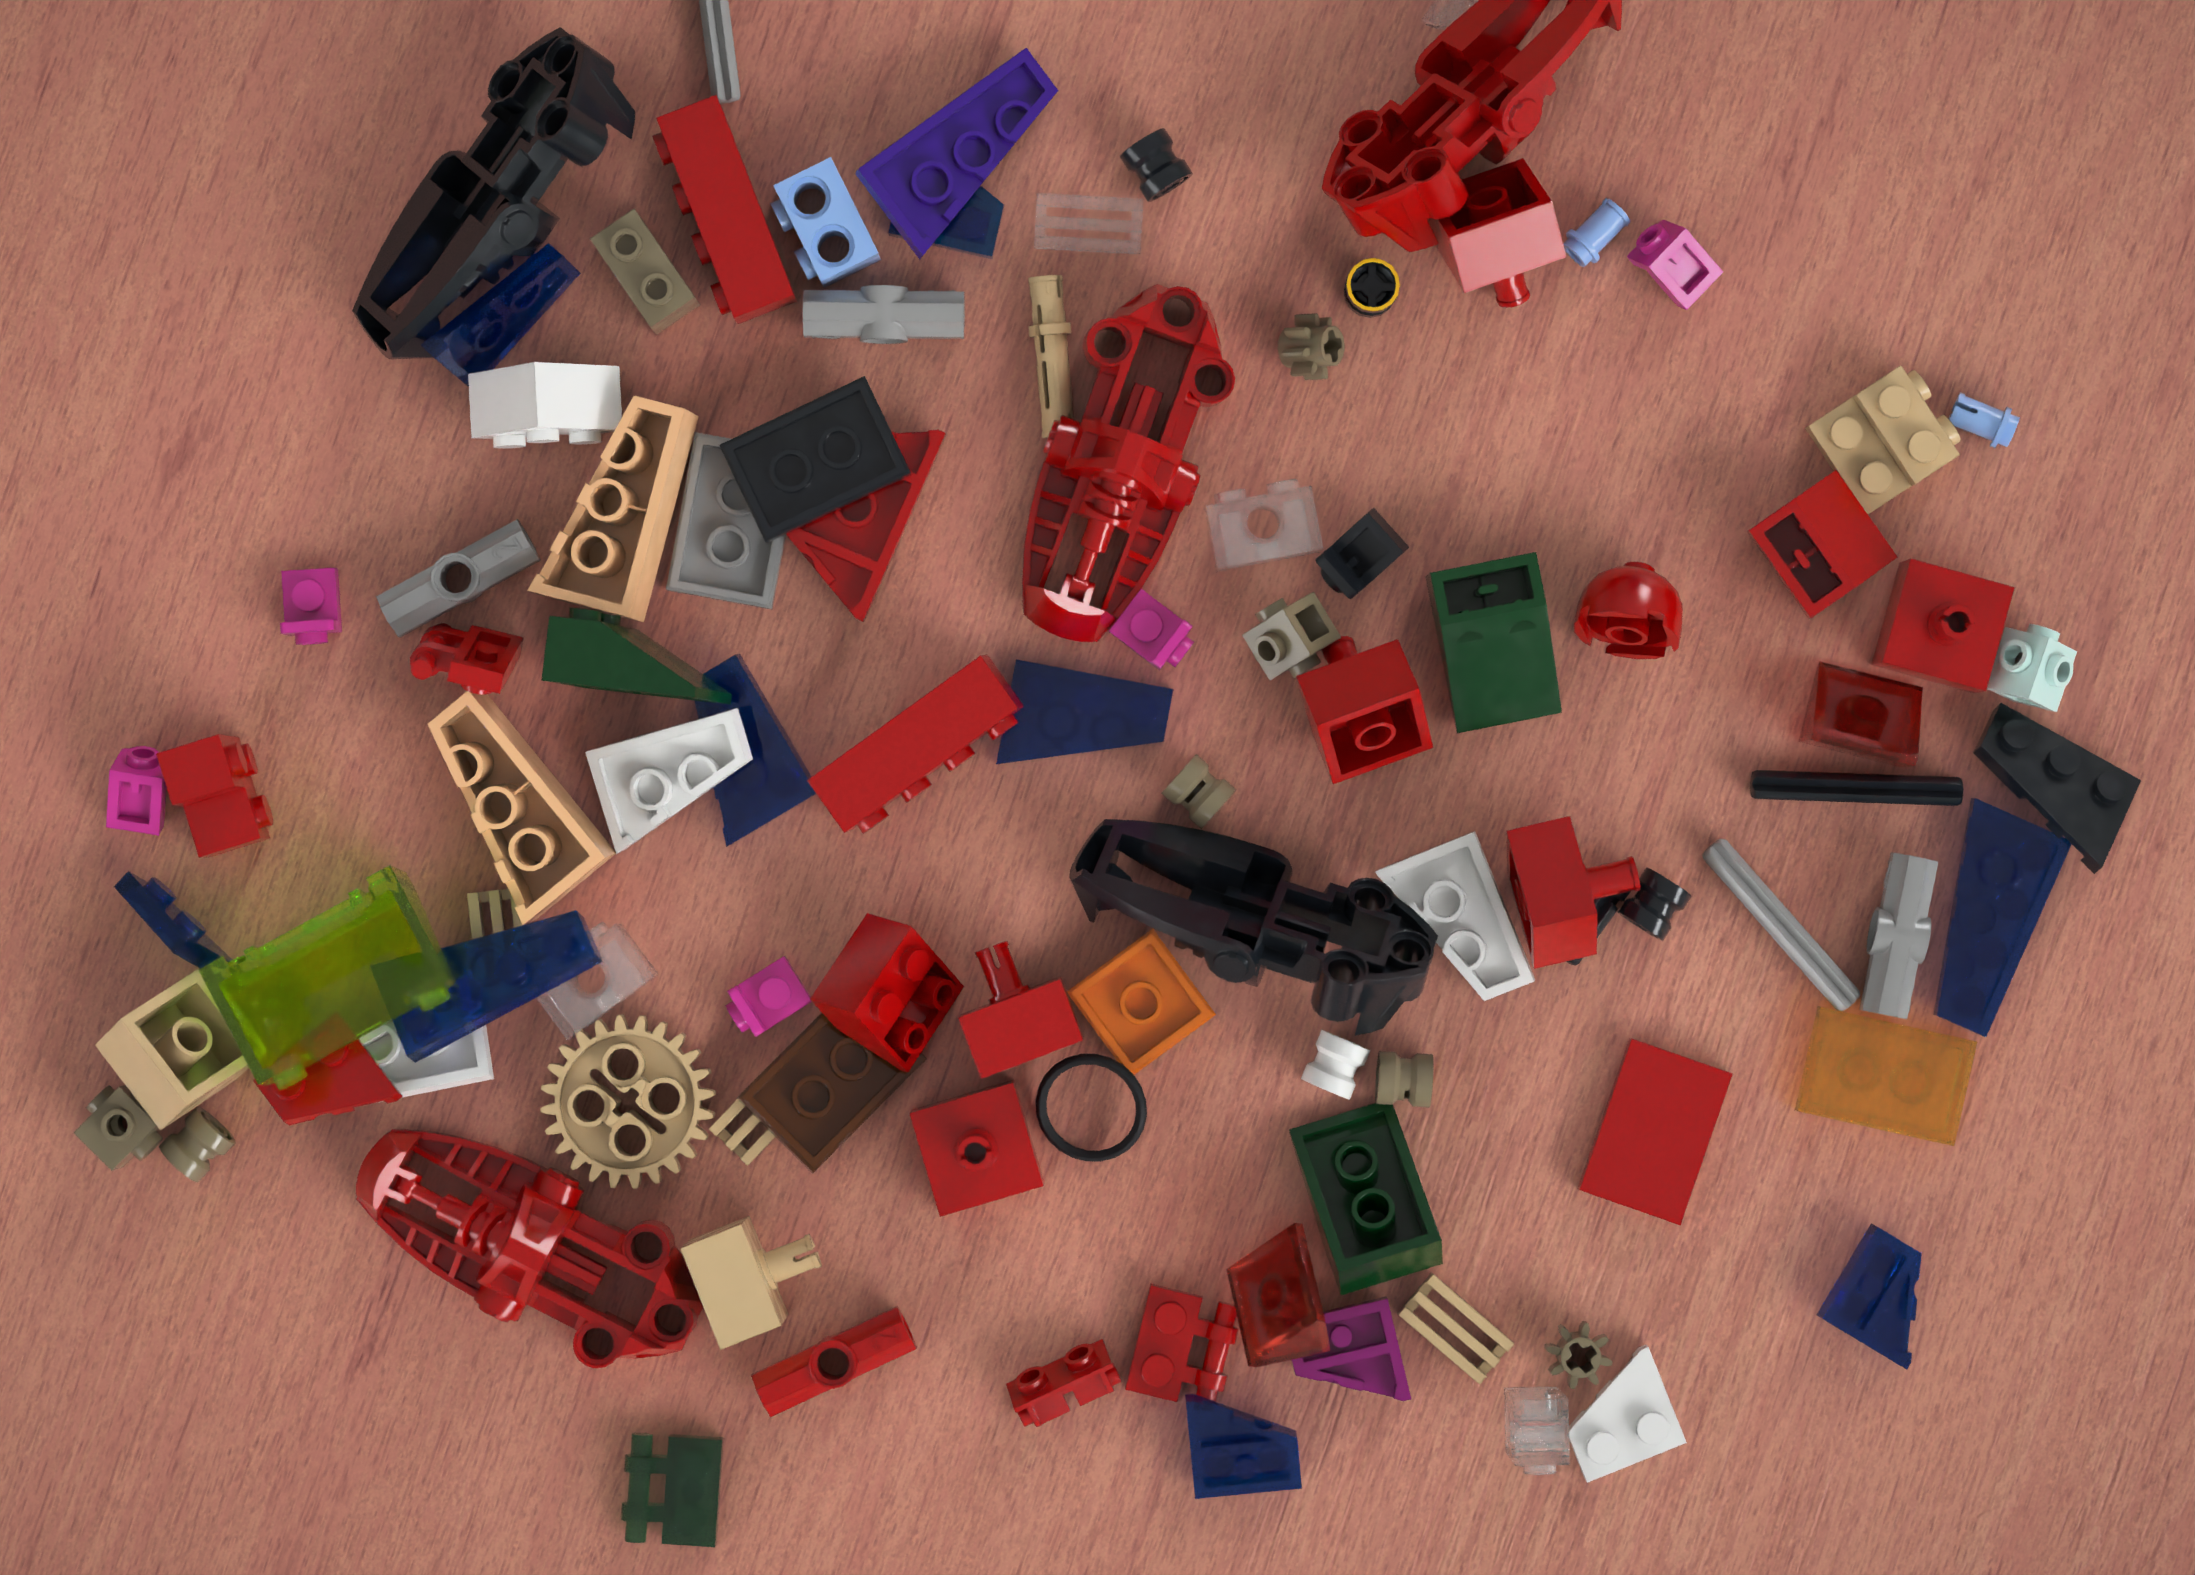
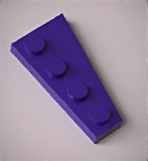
[855,48,1058,260]

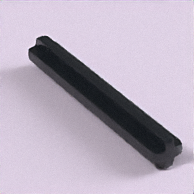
[1750,770,1964,806]

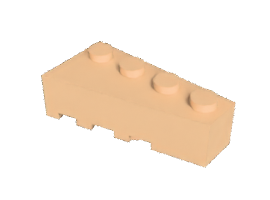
[527,396,699,622]
[428,691,616,925]

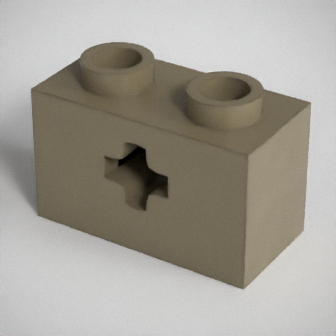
[590,209,700,335]

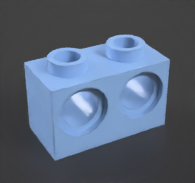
[770,157,881,288]

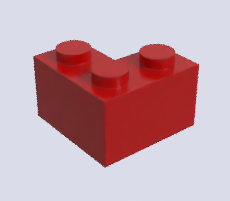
[156,734,273,858]

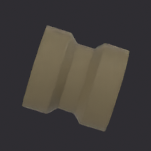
[1161,754,1236,829]
[1375,1051,1434,1108]
[159,1107,236,1182]

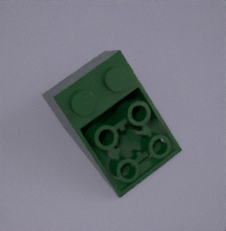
[1426,552,1562,733]

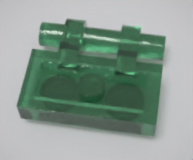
[621,1433,724,1547]

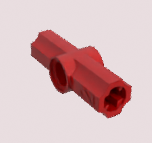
[751,1306,917,1417]

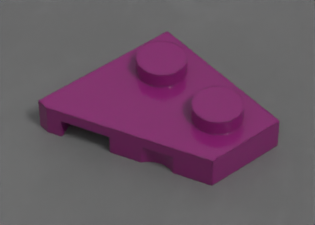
[1282,1297,1411,1401]

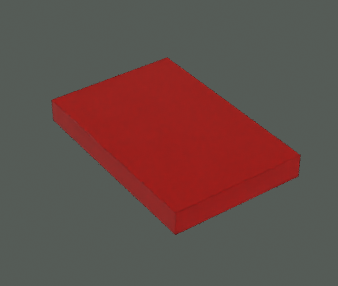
[1577,1038,1733,1225]

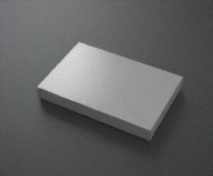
[666,432,786,610]

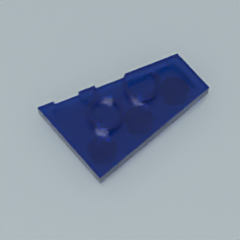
[421,243,581,387]
[695,654,816,847]
[996,659,1173,765]

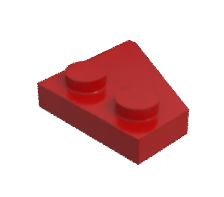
[253,1013,403,1125]

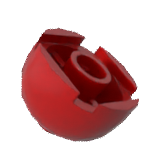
[1574,562,1683,659]

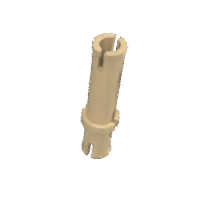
[1028,275,1074,438]

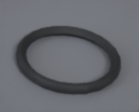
[1036,1054,1147,1162]

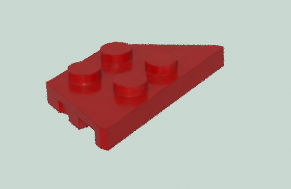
[786,430,946,622]

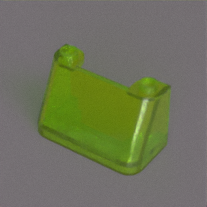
[199,865,455,1090]

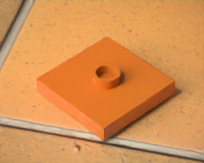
[1066,928,1216,1075]

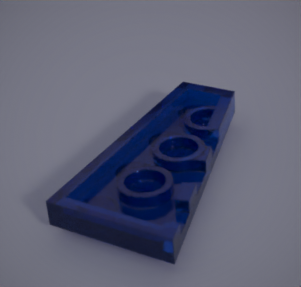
[1933,798,2072,1037]
[372,910,603,1063]

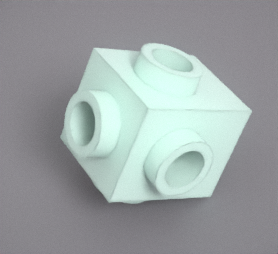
[1987,624,2077,712]

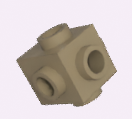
[1242,592,1341,681]
[74,1085,163,1171]

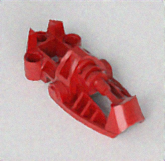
[1322,0,1622,253]
[1022,284,1235,642]
[356,1129,703,1368]

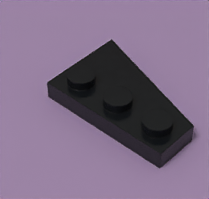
[1973,703,2141,874]

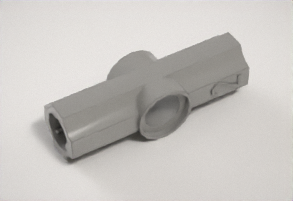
[803,285,965,344]
[376,519,541,638]
[1859,852,1938,1019]

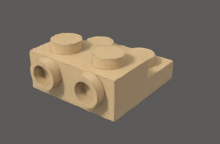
[1805,366,1961,514]

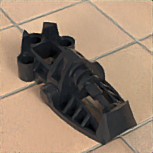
[352,27,636,359]
[1069,819,1438,1036]

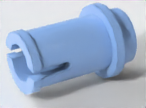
[1563,198,1630,267]
[1948,392,2020,448]

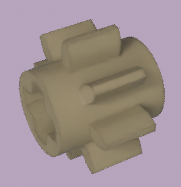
[1278,313,1345,380]
[1544,1321,1613,1389]

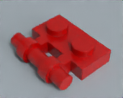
[410,623,524,695]
[1125,1283,1239,1411]

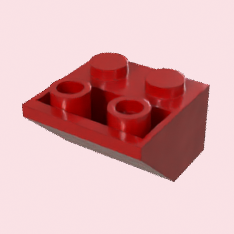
[1747,470,1898,619]
[810,913,964,1073]

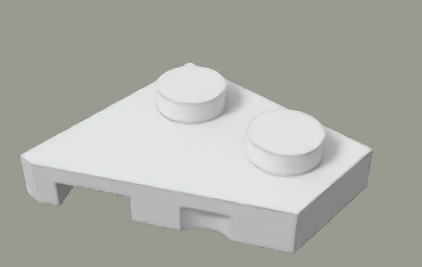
[1565,1345,1687,1483]

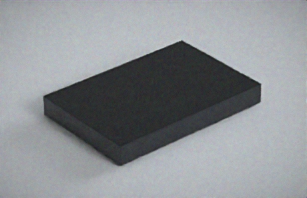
[719,376,911,543]

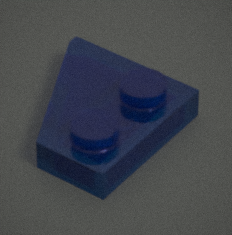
[114,871,240,983]
[1185,1394,1302,1499]

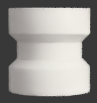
[1301,1030,1371,1100]

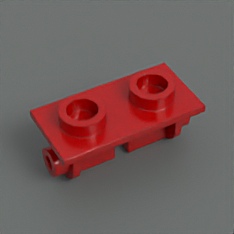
[1006,1339,1122,1427]

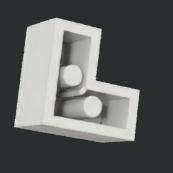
[468,362,622,449]

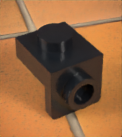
[1315,508,1409,599]

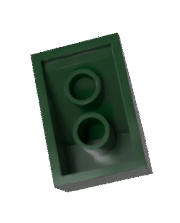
[541,608,732,705]
[1289,1103,1443,1295]

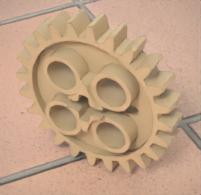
[540,1014,716,1189]

